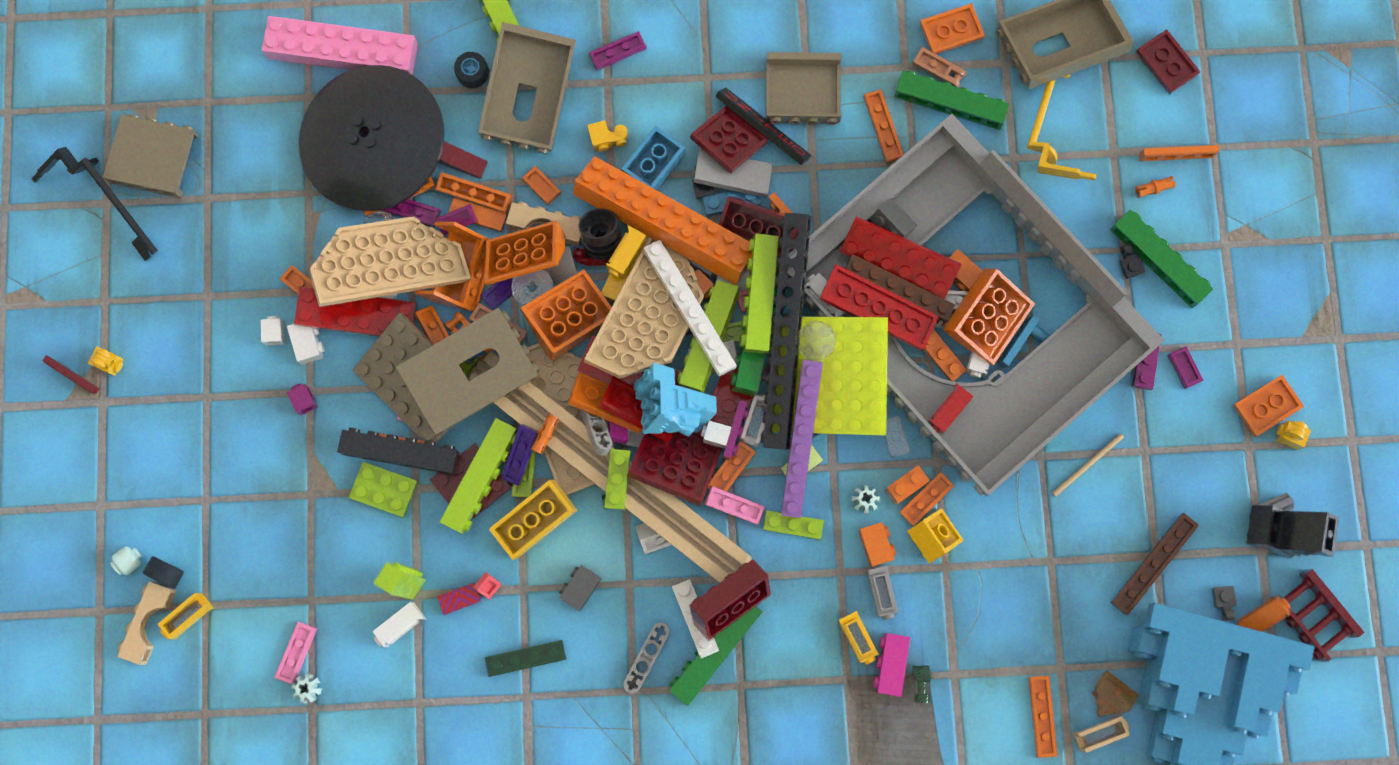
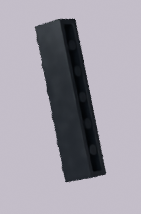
[337,428,460,475]

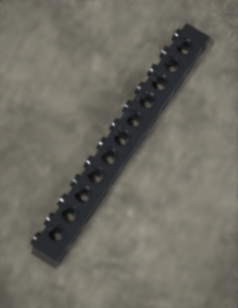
[761,213,812,450]

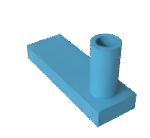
[997,315,1050,368]

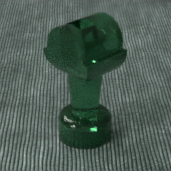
[912,665,931,703]

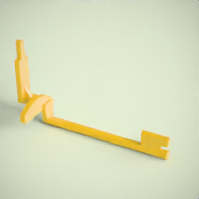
[1027,74,1096,180]

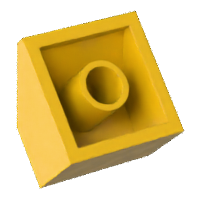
[907,508,964,564]

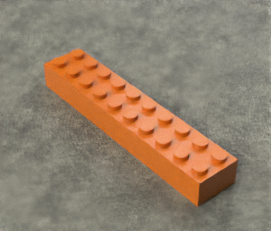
[573,156,752,285]

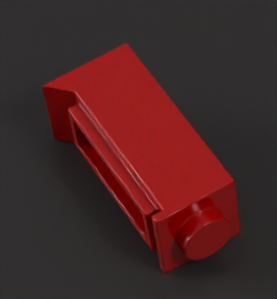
[928,383,974,434]

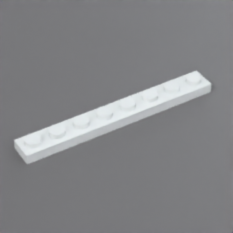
[643,240,737,376]

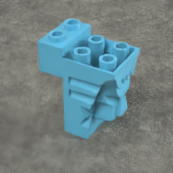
[634,363,717,437]

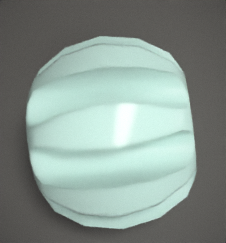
[851,485,880,514]
[291,673,322,704]

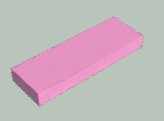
[704,486,765,525]
[274,622,317,684]

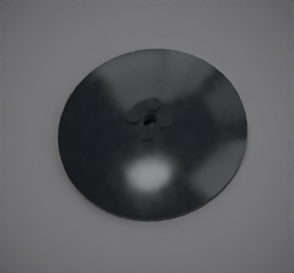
[299,65,444,211]

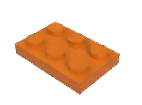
[920,3,985,54]
[1233,375,1304,437]

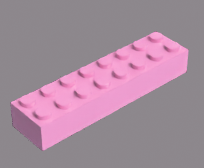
[261,16,418,75]

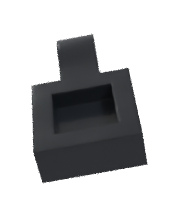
[692,166,715,200]
[1119,243,1145,279]

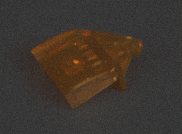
[1092,670,1139,717]

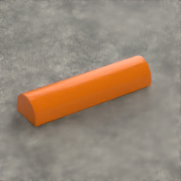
[435,172,513,213]

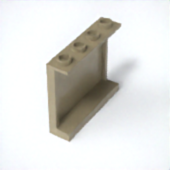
[766,52,841,125]
[102,114,199,198]

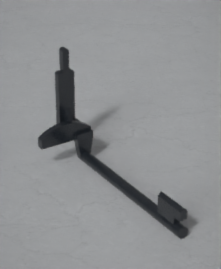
[31,146,158,262]

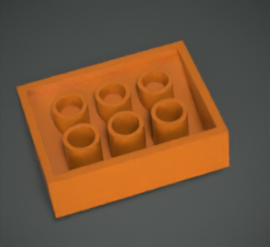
[484,220,566,285]
[943,268,1035,365]
[520,269,612,361]

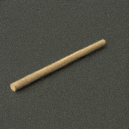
[1052,433,1124,497]

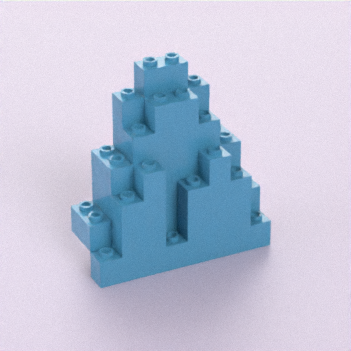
[1128,603,1314,765]

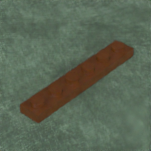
[845,254,955,323]
[1110,513,1199,616]

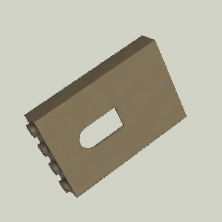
[996,0,1134,90]
[478,22,576,154]
[396,307,540,435]

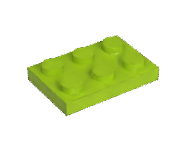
[349,462,418,518]

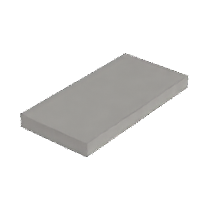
[694,148,772,198]

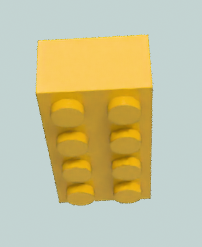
[489,480,578,560]

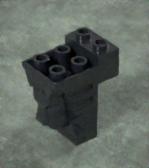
[1246,505,1339,559]

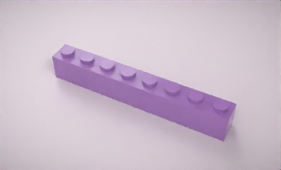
[781,359,823,518]

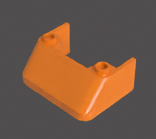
[414,222,489,311]

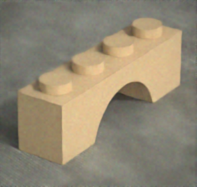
[506,202,582,247]
[117,581,177,665]

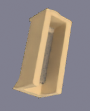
[1072,716,1130,753]

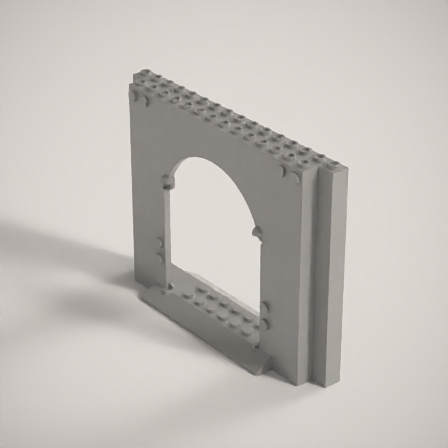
[787,114,1165,497]

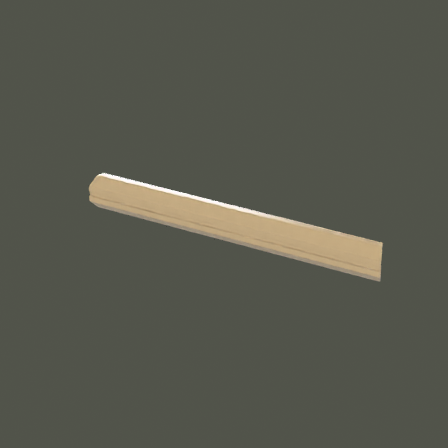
[467,350,752,583]

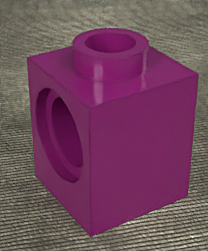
[286,384,318,416]

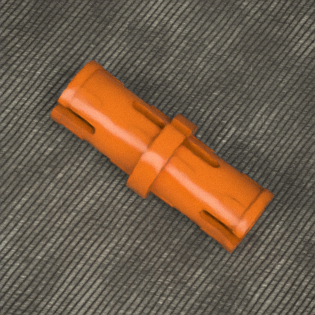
[1135,176,1176,198]
[531,414,559,454]

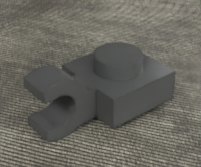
[1212,586,1237,621]

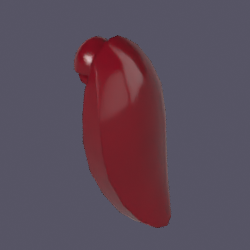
[572,248,610,266]

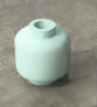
[110,546,142,575]

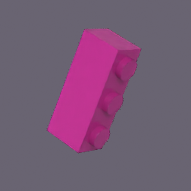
[873,633,910,697]

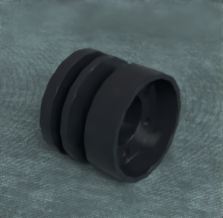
[578,209,622,260]

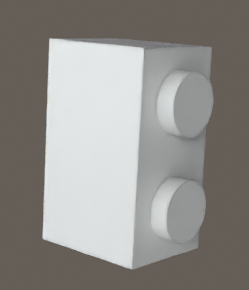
[287,324,325,365]

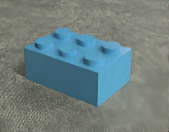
[621,126,686,190]

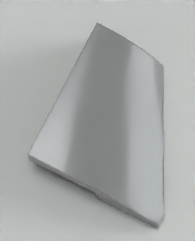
[543,247,577,285]

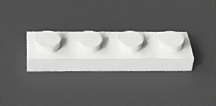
[672,579,719,658]

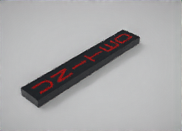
[716,87,812,165]

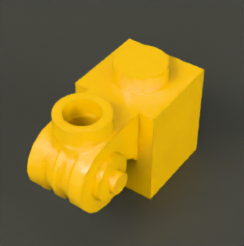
[587,120,628,152]
[88,346,124,376]
[1276,420,1311,450]

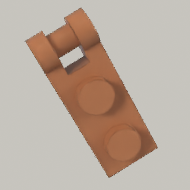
[912,47,966,87]

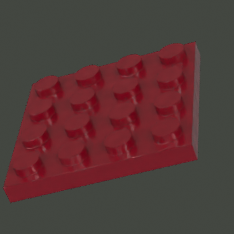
[627,432,722,506]

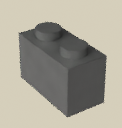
[870,198,918,238]
[559,565,602,612]

